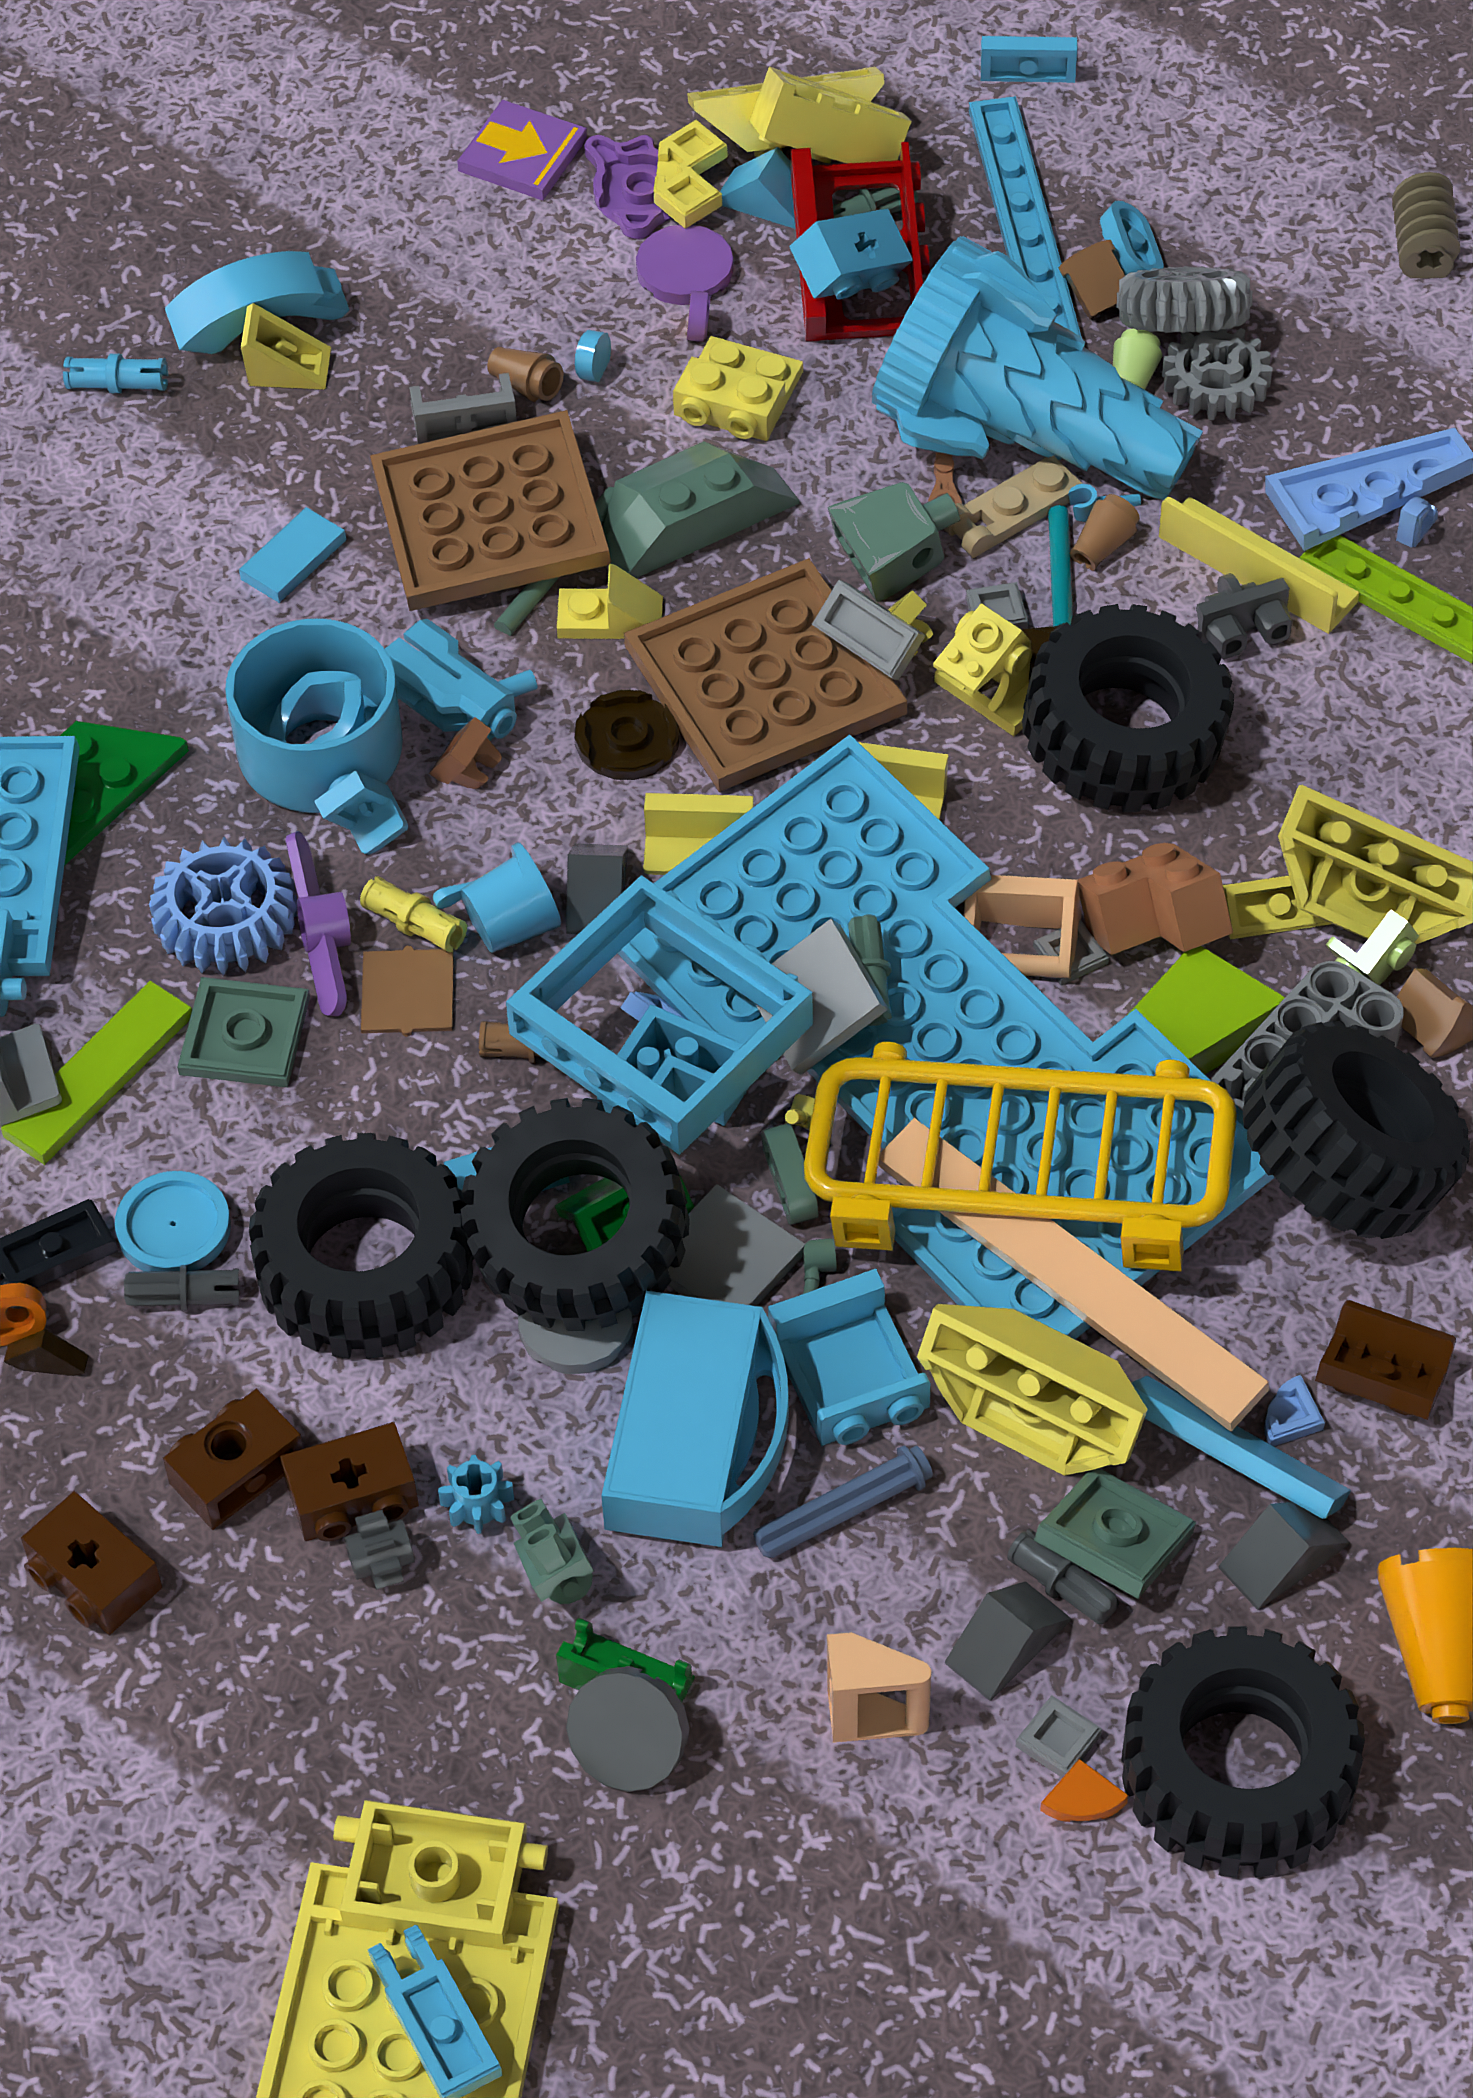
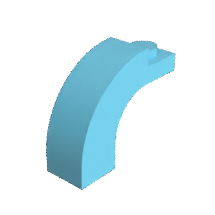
[165,251,350,354]

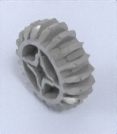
[1117,266,1253,333]

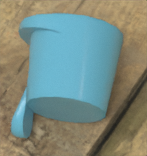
[433,842,561,953]

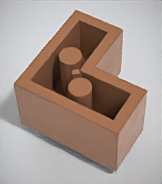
[1078,843,1233,955]

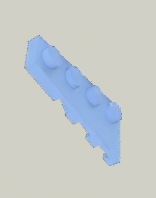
[1265,428,1473,551]

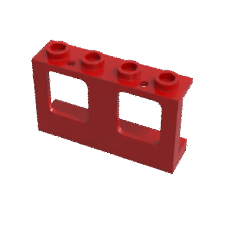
[791,142,930,341]

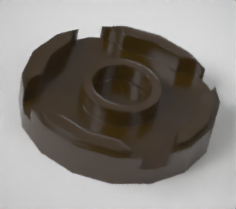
[574,690,680,780]

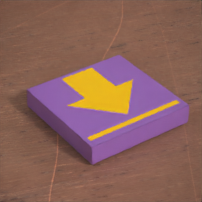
[457,100,587,200]

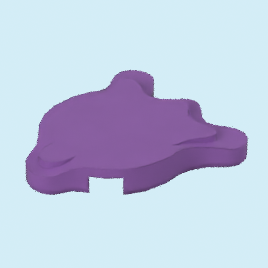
[584,135,672,239]

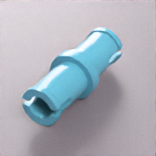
[63,354,168,394]

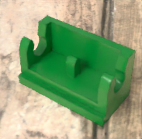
[556,1618,695,1702]

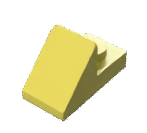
[557,564,663,639]

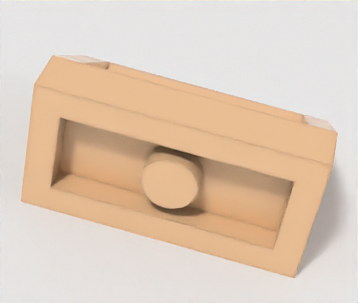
[964,875,1082,979]
[827,1632,931,1743]

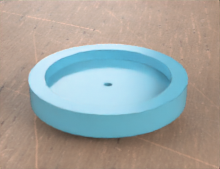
[115,1171,231,1271]

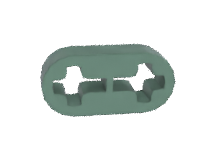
[761,1123,818,1225]

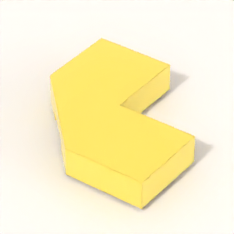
[653,120,728,229]

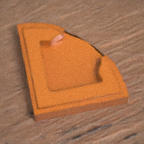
[1040,1759,1129,1822]

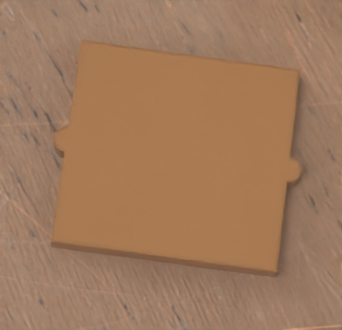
[361,946,454,1037]

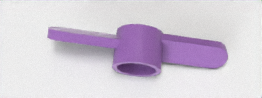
[286,831,351,1016]

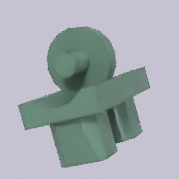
[511,1499,594,1604]

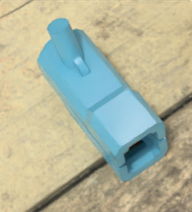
[385,619,538,741]

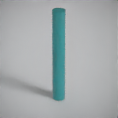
[1048,505,1073,627]

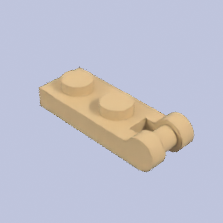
[944,456,1083,558]

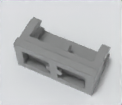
[409,373,517,444]

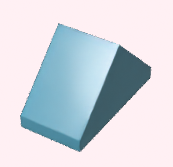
[720,147,795,229]

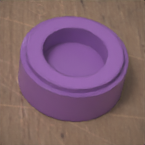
[686,290,710,342]

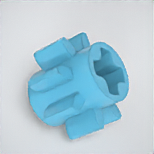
[438,1455,514,1534]

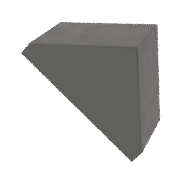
[566,844,628,934]
[1219,1502,1350,1610]
[945,1581,1071,1701]

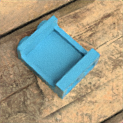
[768,1269,931,1446]

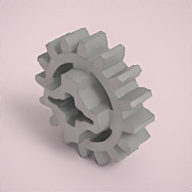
[1162,328,1273,420]

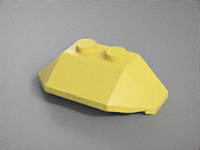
[687,67,884,157]
[1278,785,1473,945]
[917,1304,1148,1476]

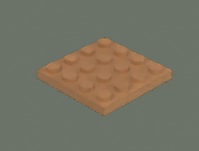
[370,410,611,611]
[624,558,907,792]

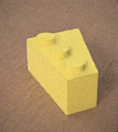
[749,66,912,164]

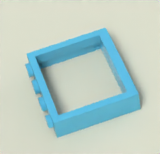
[506,875,813,1155]

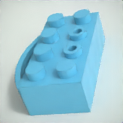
[601,1291,789,1547]

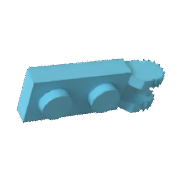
[368,1925,502,2098]

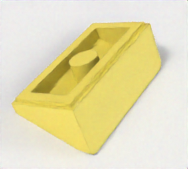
[1223,876,1332,939]

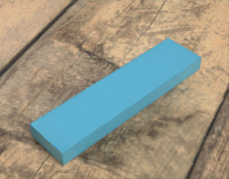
[1131,1376,1351,1519]

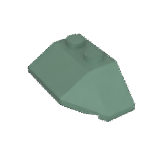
[603,441,800,578]

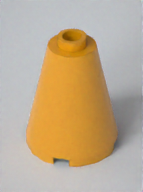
[1377,1548,1473,1724]

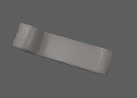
[1211,961,1403,1111]

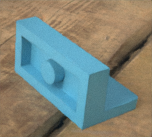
[981,36,1077,83]

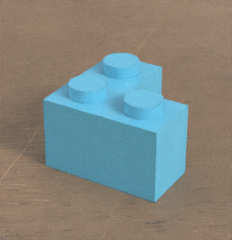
[597,1004,749,1126]

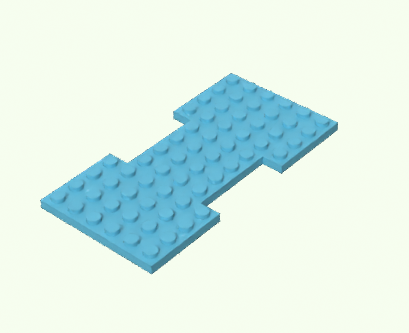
[617,734,1275,1339]

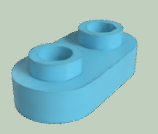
[1100,201,1164,276]

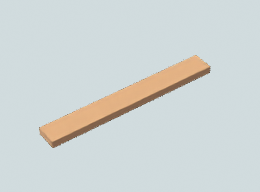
[878,1118,1269,1432]

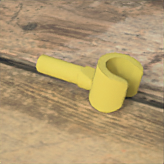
[785,1094,815,1130]

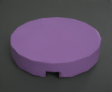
[636,225,734,305]

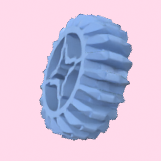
[149,837,297,976]

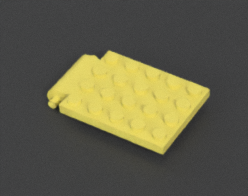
[256,1800,559,2098]

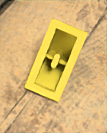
[241,303,331,389]

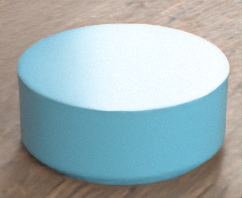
[575,330,611,382]

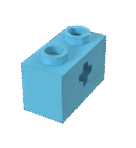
[789,208,913,300]

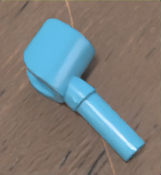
[1068,484,1141,522]

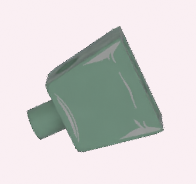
[827,482,960,602]

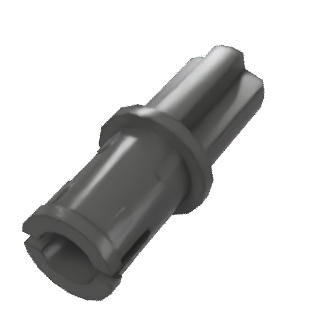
[124,1265,239,1311]
[1007,1529,1119,1624]

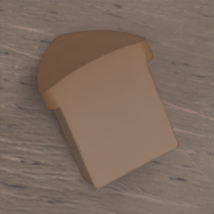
[1058,240,1125,319]
[1397,968,1473,1058]

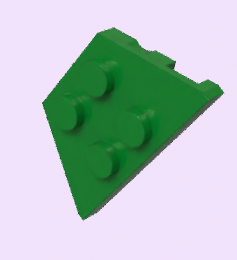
[60,721,189,866]

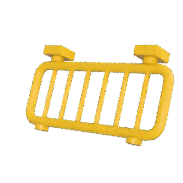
[804,1042,1237,1271]

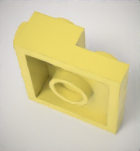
[673,336,803,441]

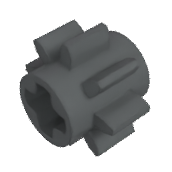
[344,1510,415,1590]

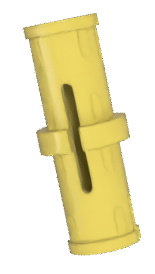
[360,876,467,953]

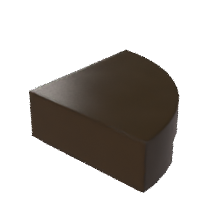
[4,1329,89,1376]

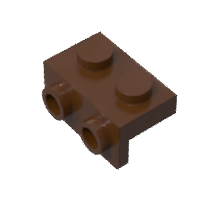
[1315,1300,1456,1420]

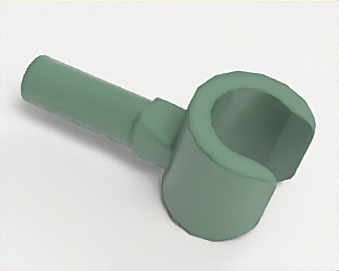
[803,1238,837,1294]

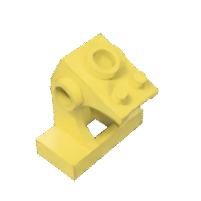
[933,603,1032,736]

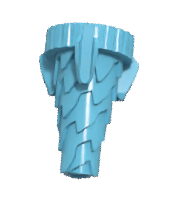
[872,236,1203,500]

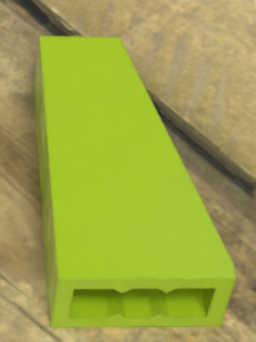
[1126,946,1285,1075]

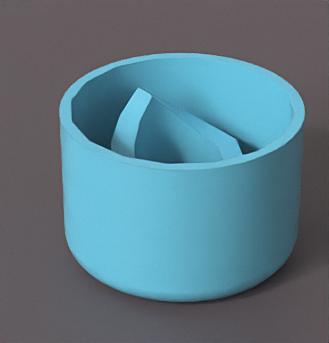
[225,619,403,813]

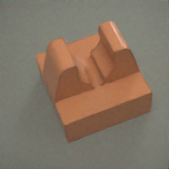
[429,717,502,789]

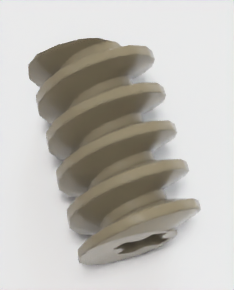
[1392,172,1460,279]

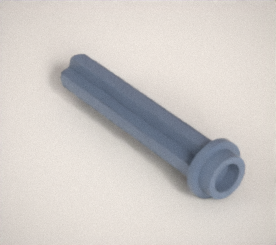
[753,1445,933,1558]

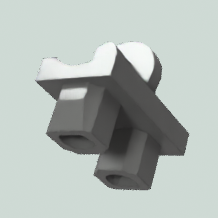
[1196,573,1292,660]

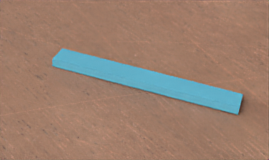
[969,96,1085,348]

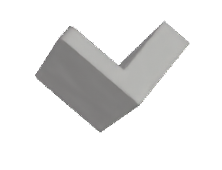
[0,1024,62,1127]

